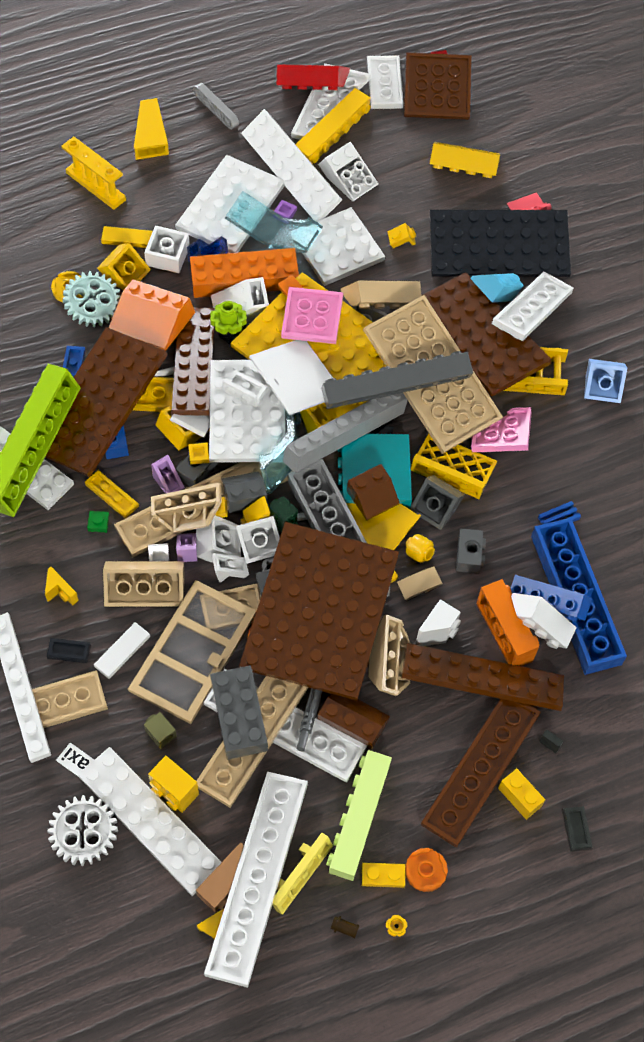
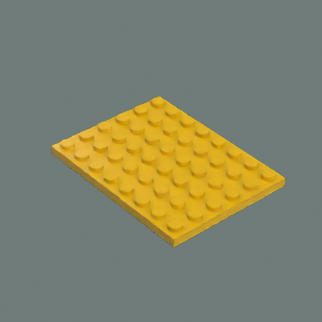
[231,272,386,420]

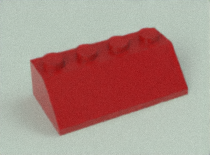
[276,65,350,90]

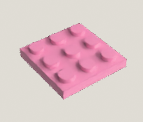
[281,287,343,344]

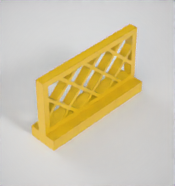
[411,434,497,499]

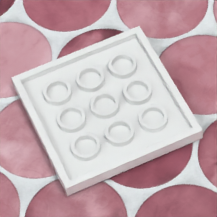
[291,207,385,286]

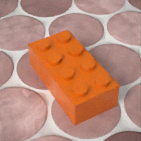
[476,579,539,666]

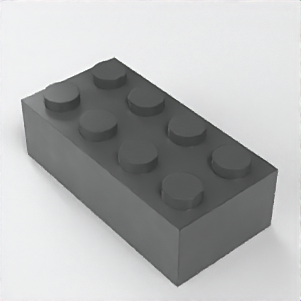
[210,666,268,760]

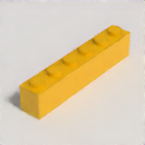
[295,88,371,164]

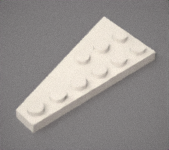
[291,64,371,140]

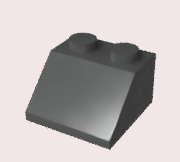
[222,471,267,513]
[410,475,465,530]

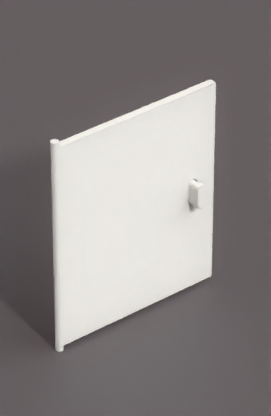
[249,340,333,415]

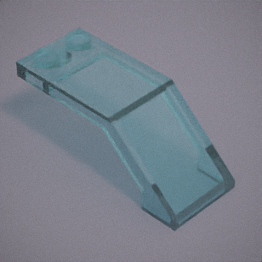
[225,191,323,253]
[259,411,302,494]

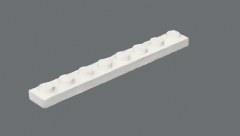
[0,612,51,763]

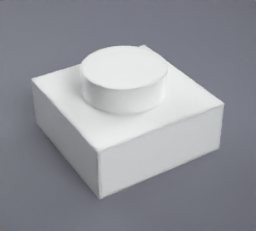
[148,543,169,561]

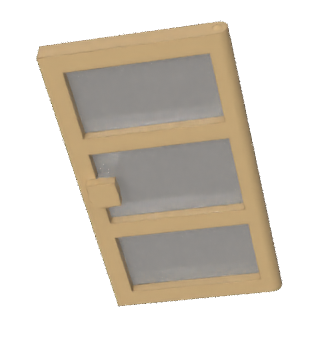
[128,580,256,724]

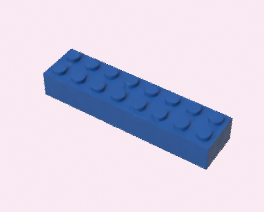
[531,518,627,675]

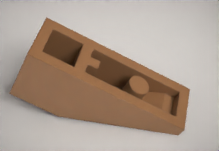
[196,842,244,912]

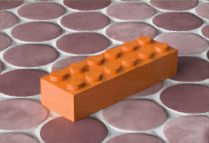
[190,248,299,298]

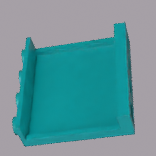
[338,434,412,509]

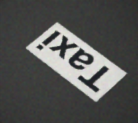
[56,743,94,777]

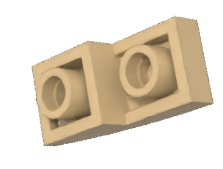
[397,567,443,600]

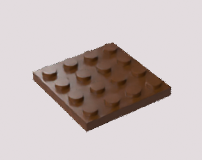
[404,52,472,120]

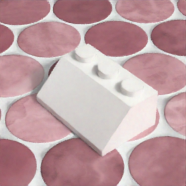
[511,593,577,649]

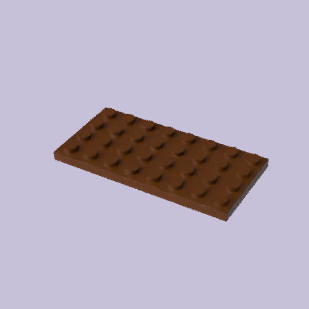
[421,272,552,396]
[45,327,168,477]

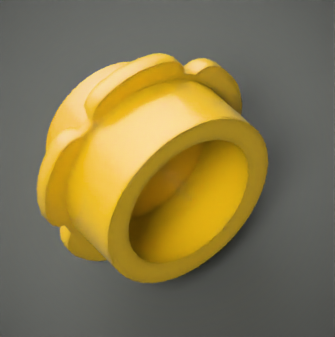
[386,915,407,937]

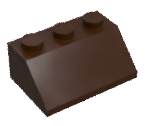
[317,694,390,751]

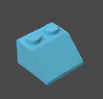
[470,273,524,303]

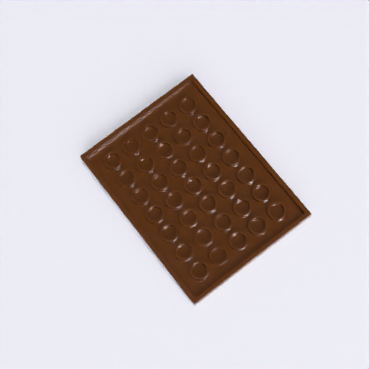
[239,522,399,700]

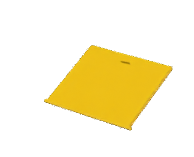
[346,503,421,550]

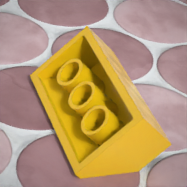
[430,142,500,178]

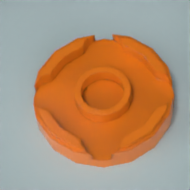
[405,848,448,892]

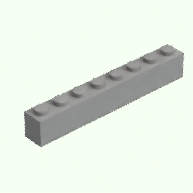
[283,393,407,473]

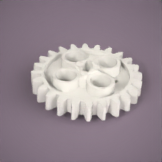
[48,795,118,866]

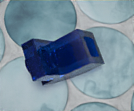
[187,236,228,262]

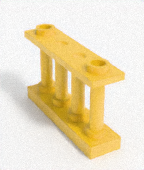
[61,136,126,210]
[503,347,568,395]

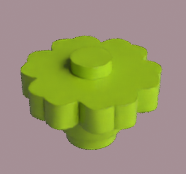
[210,301,247,334]

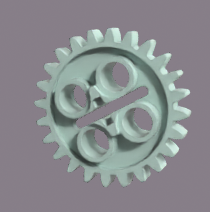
[63,271,121,327]

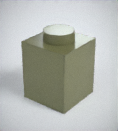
[144,712,177,749]

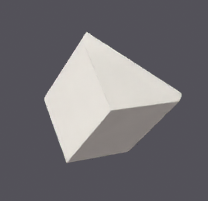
[236,516,280,564]

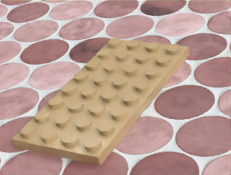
[363,295,503,454]

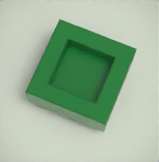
[87,511,110,533]

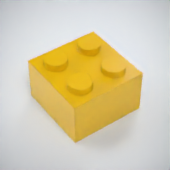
[148,755,199,813]

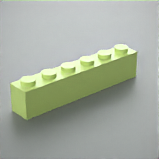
[326,750,392,881]

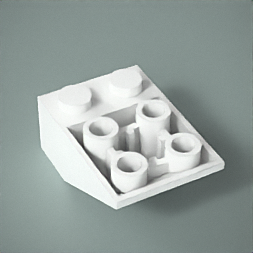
[318,142,378,202]
[211,277,269,322]

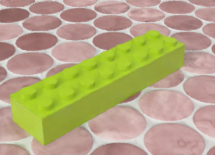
[0,364,81,517]

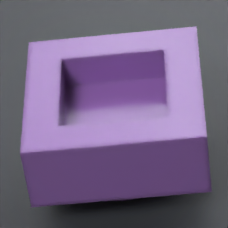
[274,200,297,222]

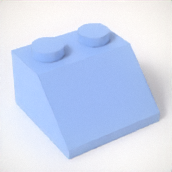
[584,359,627,403]

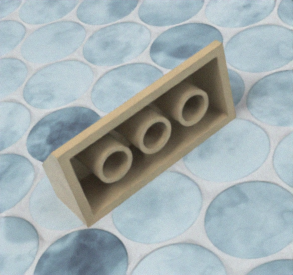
[341,281,421,309]
[103,561,184,607]

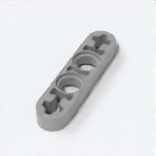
[193,83,239,130]

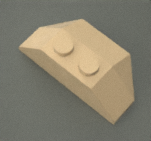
[151,483,222,533]
[368,615,411,696]

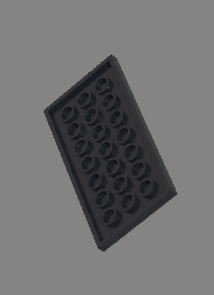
[430,210,571,277]

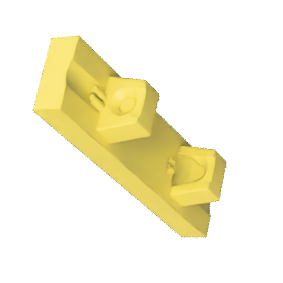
[272,833,333,915]

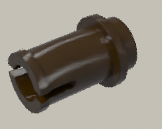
[330,916,359,939]

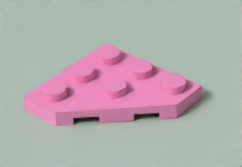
[471,407,532,452]

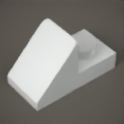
[212,553,249,582]

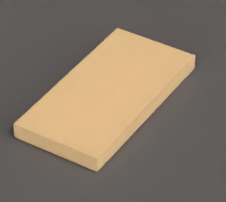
[32,670,108,728]

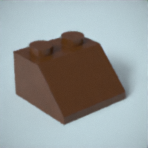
[347,464,400,521]

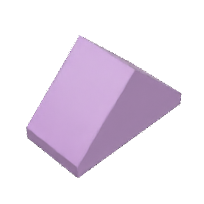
[151,455,185,494]
[176,533,197,562]

